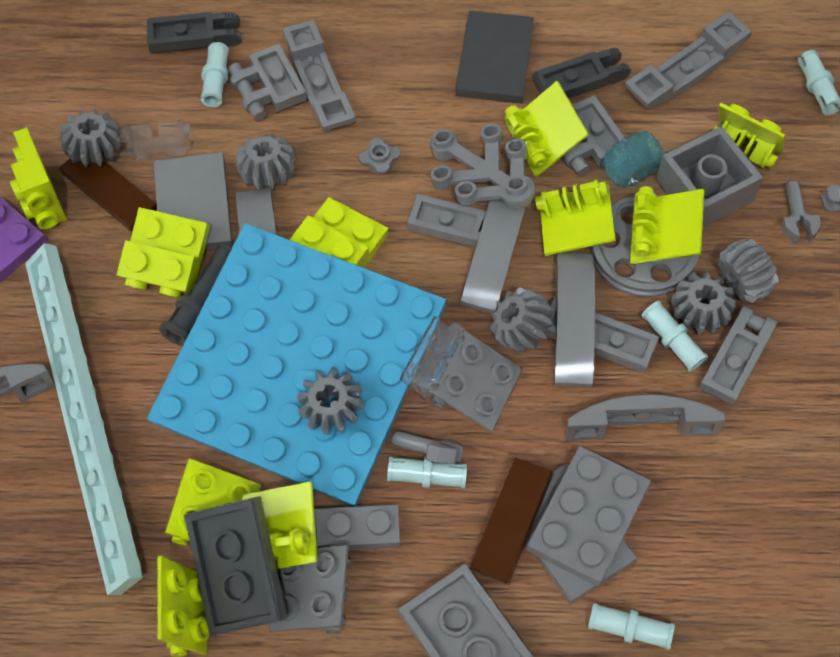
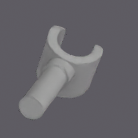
[821,185,840,213]

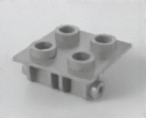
[428,329,522,432]
[269,545,351,634]

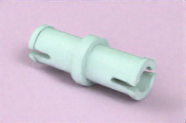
[201,42,229,108]
[797,50,840,115]
[642,301,708,372]
[387,456,467,489]
[588,603,675,650]

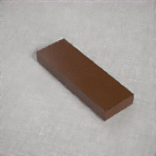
[59,159,157,232]
[470,457,554,585]

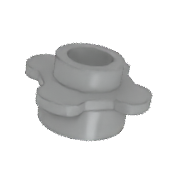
[359,138,400,174]

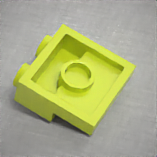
[10,127,67,230]
[290,197,389,268]
[117,207,211,298]

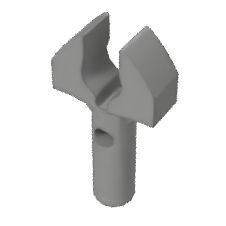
[781,181,821,244]
[392,431,463,464]

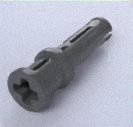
[159,244,232,346]

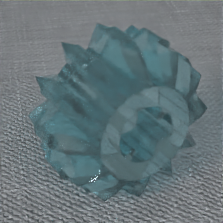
[602,131,664,188]

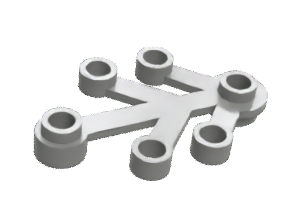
[430,123,535,209]

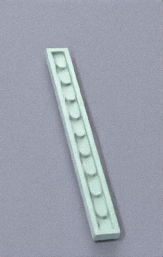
[25,243,143,596]

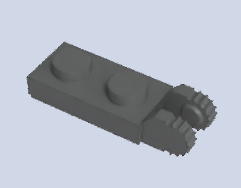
[147,12,241,53]
[533,47,631,98]

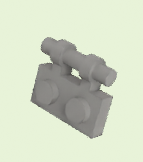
[228,44,307,121]
[563,95,630,176]

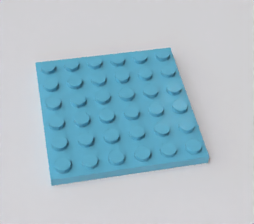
[147,223,447,507]

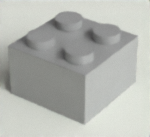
[656,126,763,227]

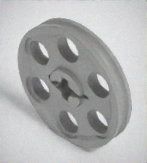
[590,197,699,297]

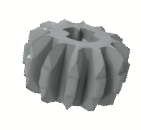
[60,108,121,168]
[236,133,296,191]
[718,239,779,303]
[671,271,736,336]
[490,287,554,353]
[296,367,364,436]

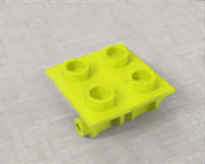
[505,81,589,177]
[713,103,785,169]
[535,179,616,256]
[630,186,705,264]
[165,458,261,545]
[242,481,317,569]
[158,556,210,657]

